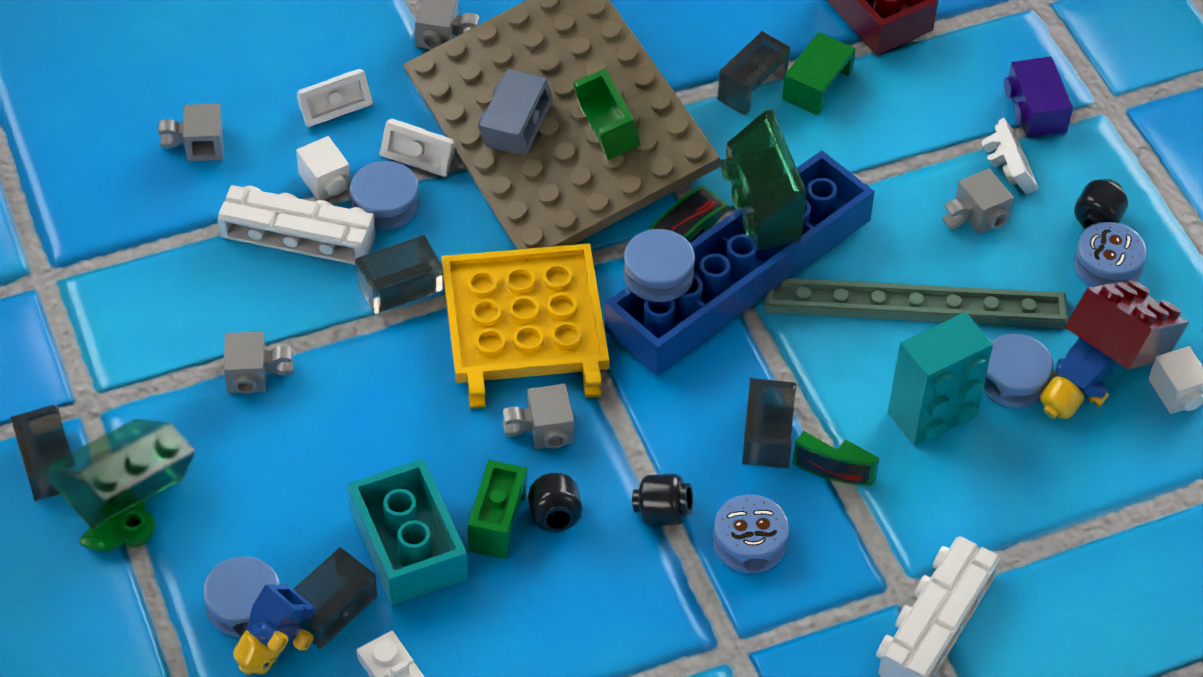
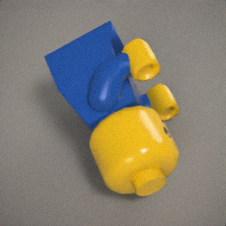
[1040,337,1116,419]
[233,584,316,675]

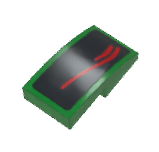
[648,185,730,242]
[792,431,880,486]

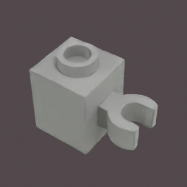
[415,0,479,49]
[158,103,224,161]
[942,168,1014,234]
[224,331,293,394]
[503,384,574,449]

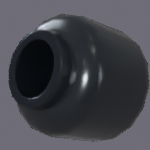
[1074,179,1129,229]
[528,473,582,532]
[632,474,693,526]

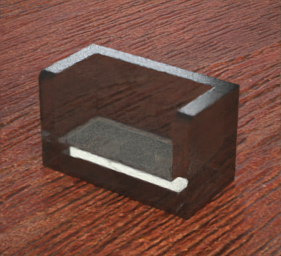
[717,31,790,115]
[355,235,443,314]
[742,378,796,469]
[10,405,81,501]
[294,547,378,649]

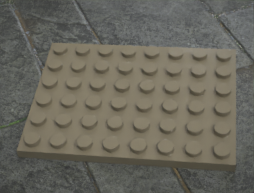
[403,0,722,260]

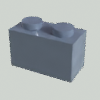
[478,69,553,156]

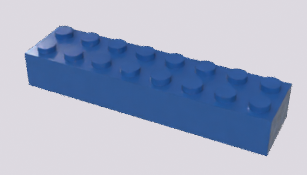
[605,150,875,376]

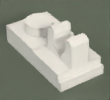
[296,69,373,127]
[379,118,456,177]
[981,118,1039,195]
[356,630,424,677]

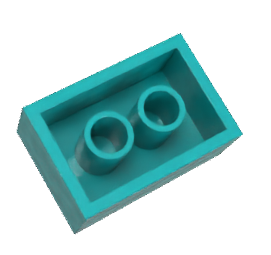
[887,312,993,446]
[347,459,468,606]

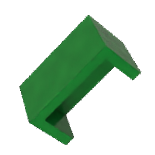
[782,32,856,115]
[573,68,641,160]
[467,460,527,559]

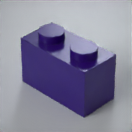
[1004,56,1073,137]

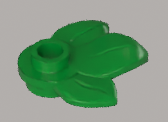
[79,485,155,552]

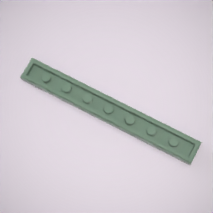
[765,278,1067,329]

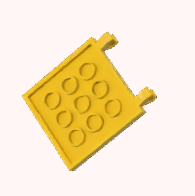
[441,243,609,409]

